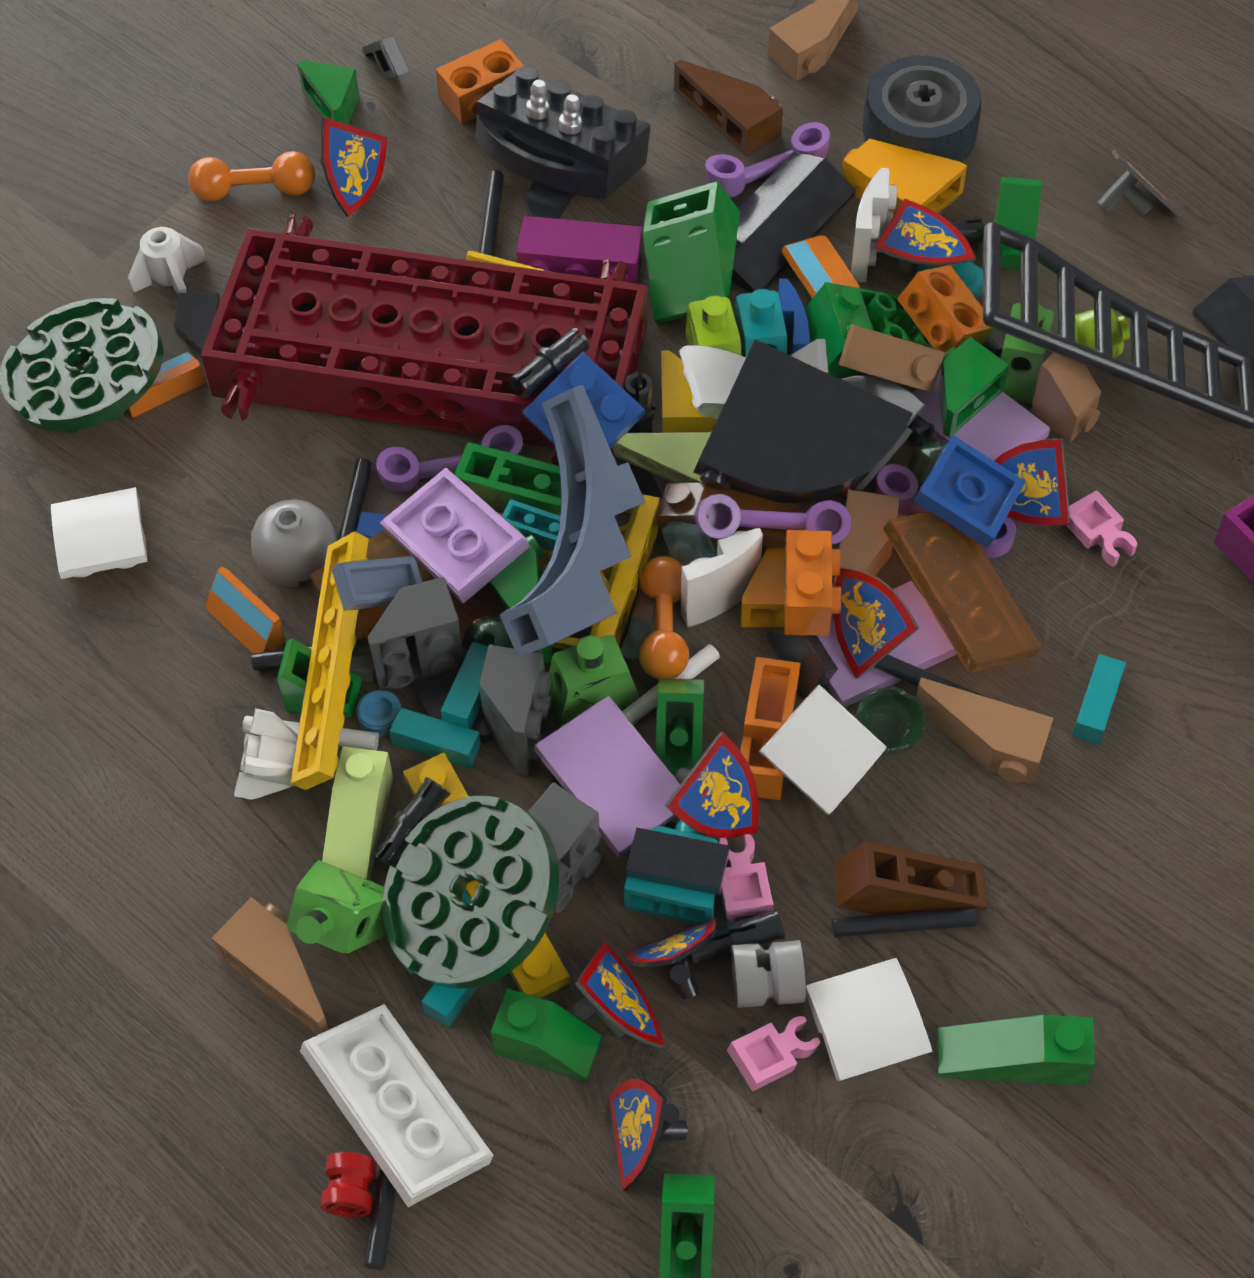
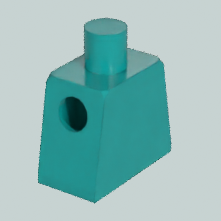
[734,289,787,357]
[624,819,718,925]

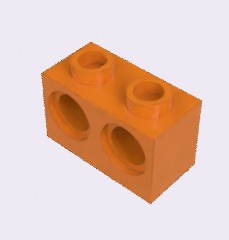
[436,39,524,124]
[897,265,995,355]

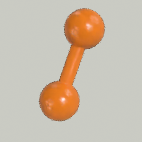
[188,151,315,202]
[639,556,689,680]

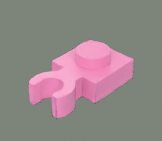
[1066,490,1137,567]
[719,834,773,919]
[727,1016,821,1092]

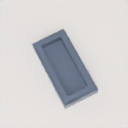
[331,556,422,611]

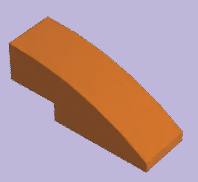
[740,657,801,800]

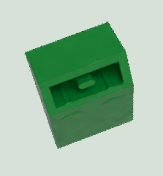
[643,181,740,324]
[805,282,941,379]

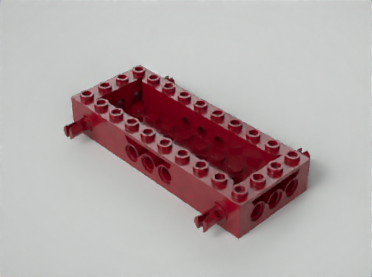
[201,214,647,466]

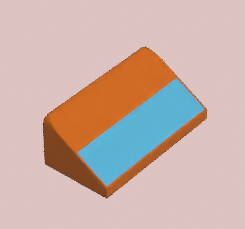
[781,236,861,298]
[127,351,207,418]
[206,567,285,654]

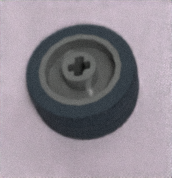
[863,55,981,162]

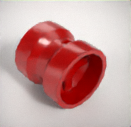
[320,1152,377,1218]

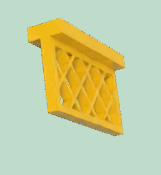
[539,494,660,650]

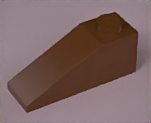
[674,60,783,156]
[655,482,802,550]
[834,841,988,915]

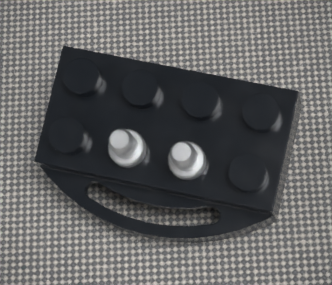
[475,66,651,200]

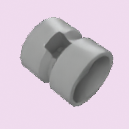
[731,940,806,1008]

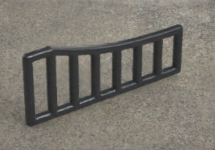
[983,222,1254,429]

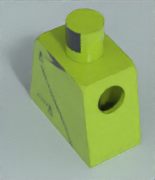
[686,296,741,355]

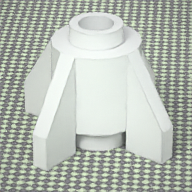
[128,227,206,295]
[234,708,298,800]

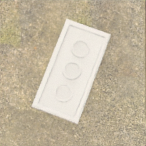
[300,1004,493,1207]

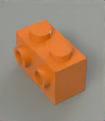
[784,530,841,636]

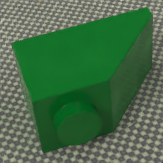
[993,177,1042,270]
[939,337,1009,438]
[656,678,704,777]
[491,988,602,1082]
[659,1173,715,1278]

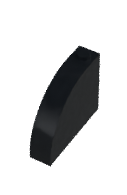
[693,340,913,503]

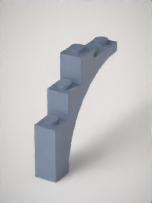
[500,385,645,657]

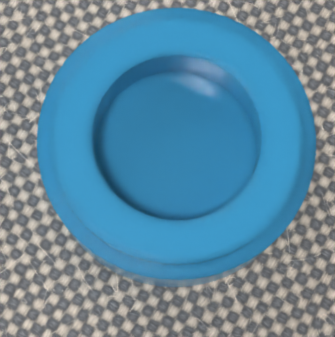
[356,690,401,737]

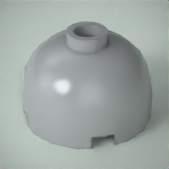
[251,499,337,588]

